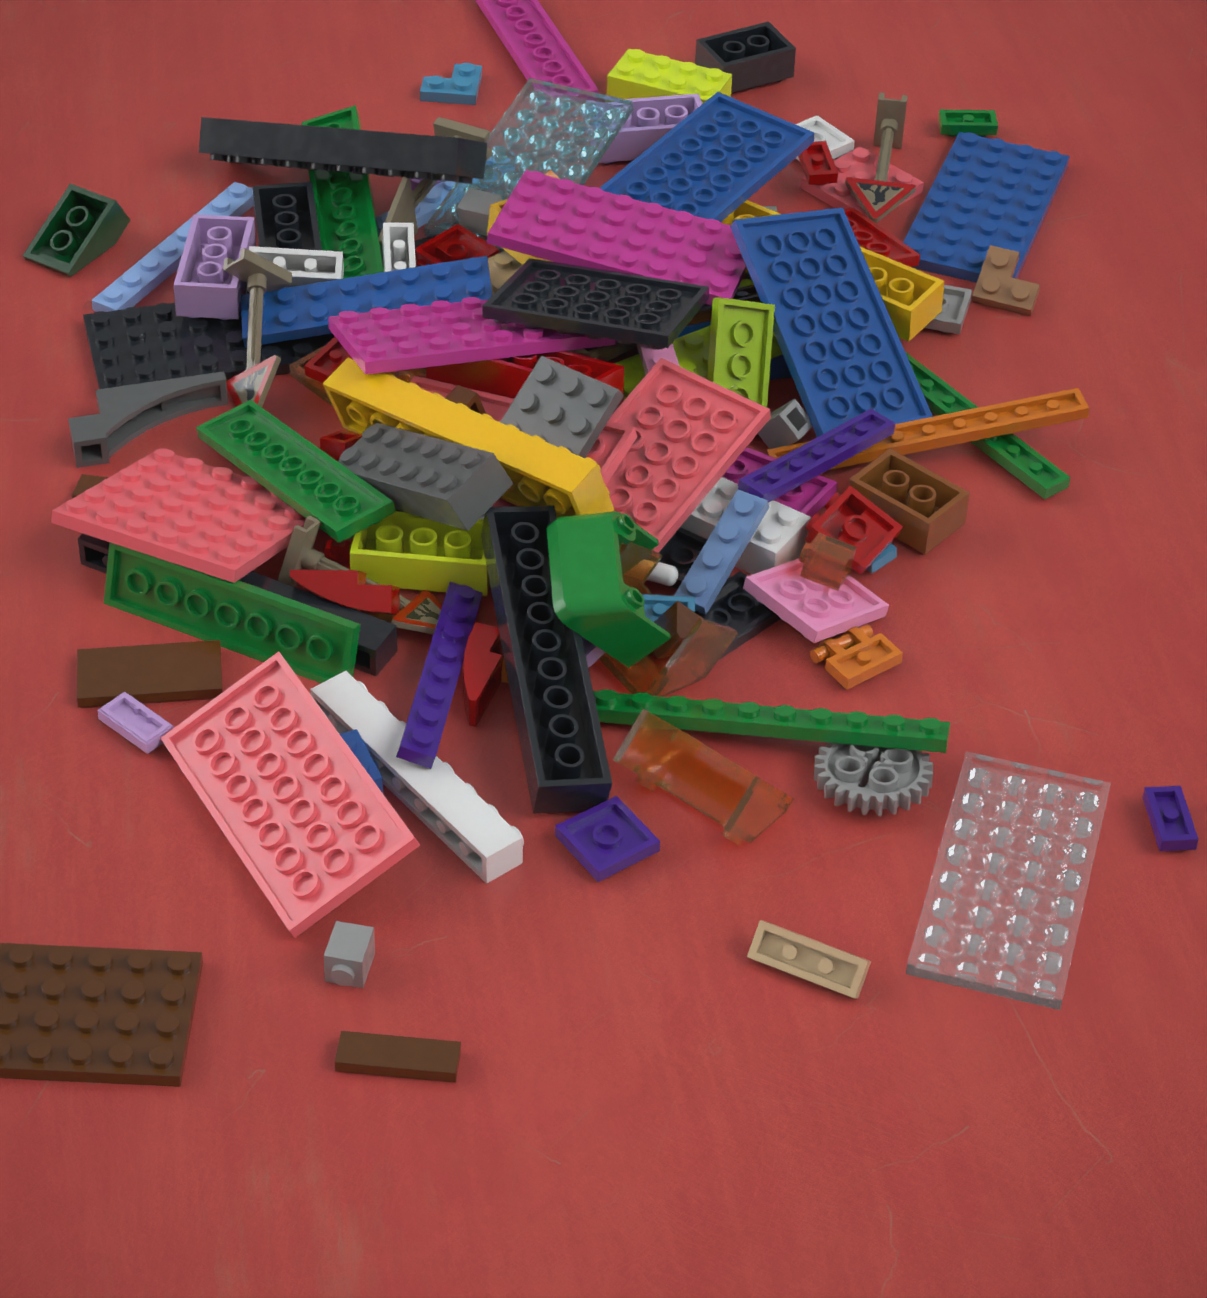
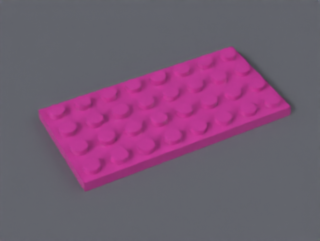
[487,170,747,305]
[328,297,615,375]

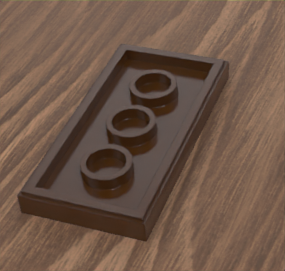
[77,640,223,708]

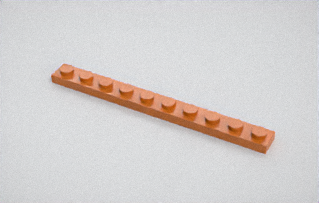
[767,388,1089,470]

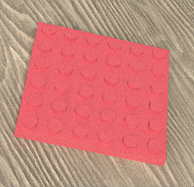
[51,449,306,583]

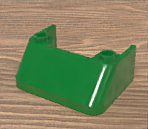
[547,511,670,668]

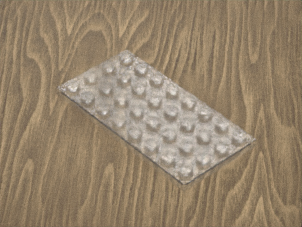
[906,751,1111,1010]

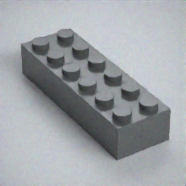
[338,423,514,531]

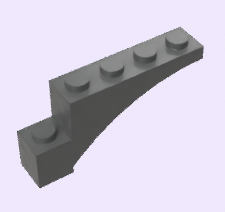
[68,371,228,468]

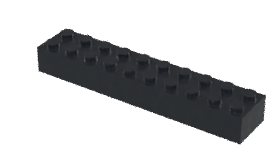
[199,117,487,184]
[481,505,612,814]

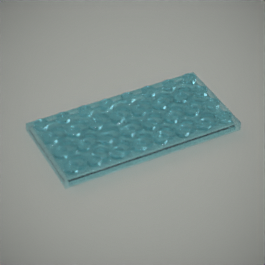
[424,78,634,253]

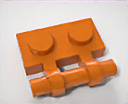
[810,624,903,690]

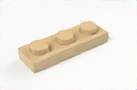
[747,920,871,999]

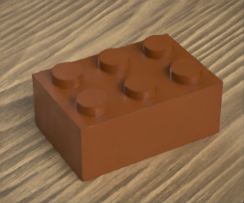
[848,449,970,555]

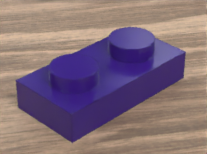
[1142,786,1199,851]

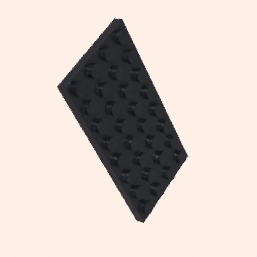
[83,292,335,389]

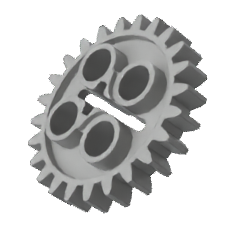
[814,742,933,816]

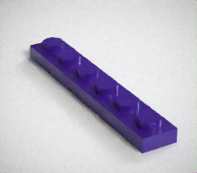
[738,409,896,503]

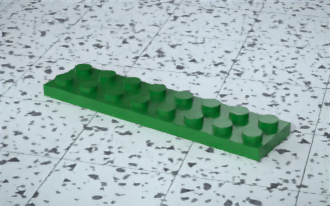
[196,400,395,543]
[103,542,361,683]

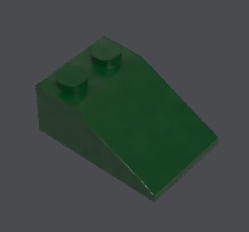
[23,183,131,277]

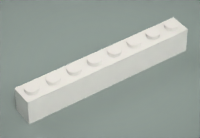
[310,671,524,884]

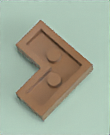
[972,245,1040,316]

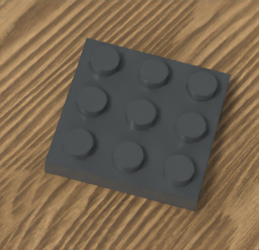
[500,356,624,458]

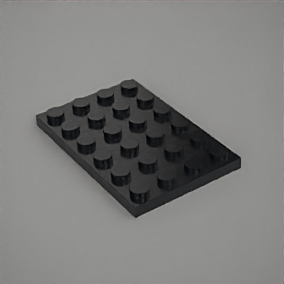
[482,258,709,350]

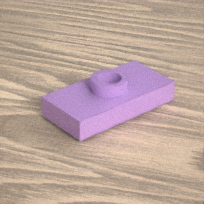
[97,692,174,754]

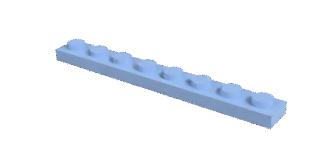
[91,182,254,312]

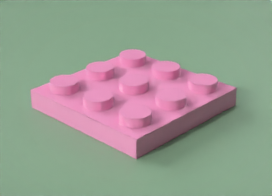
[743,552,889,643]

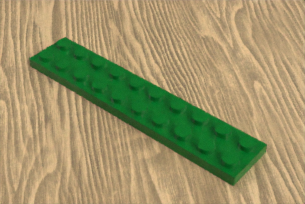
[301,105,384,279]

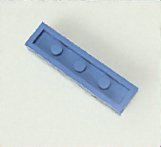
[674,490,769,614]

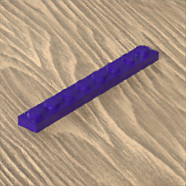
[396,582,483,769]

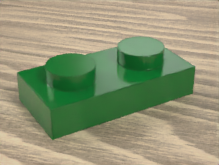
[938,109,998,137]

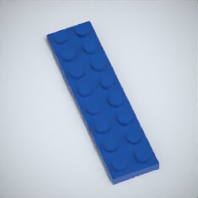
[241,256,493,347]

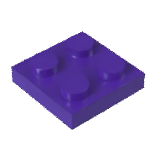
[555,796,660,882]

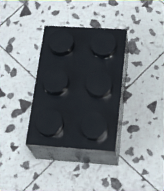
[695,21,796,94]

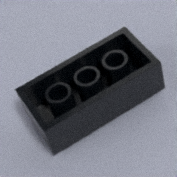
[252,182,322,250]

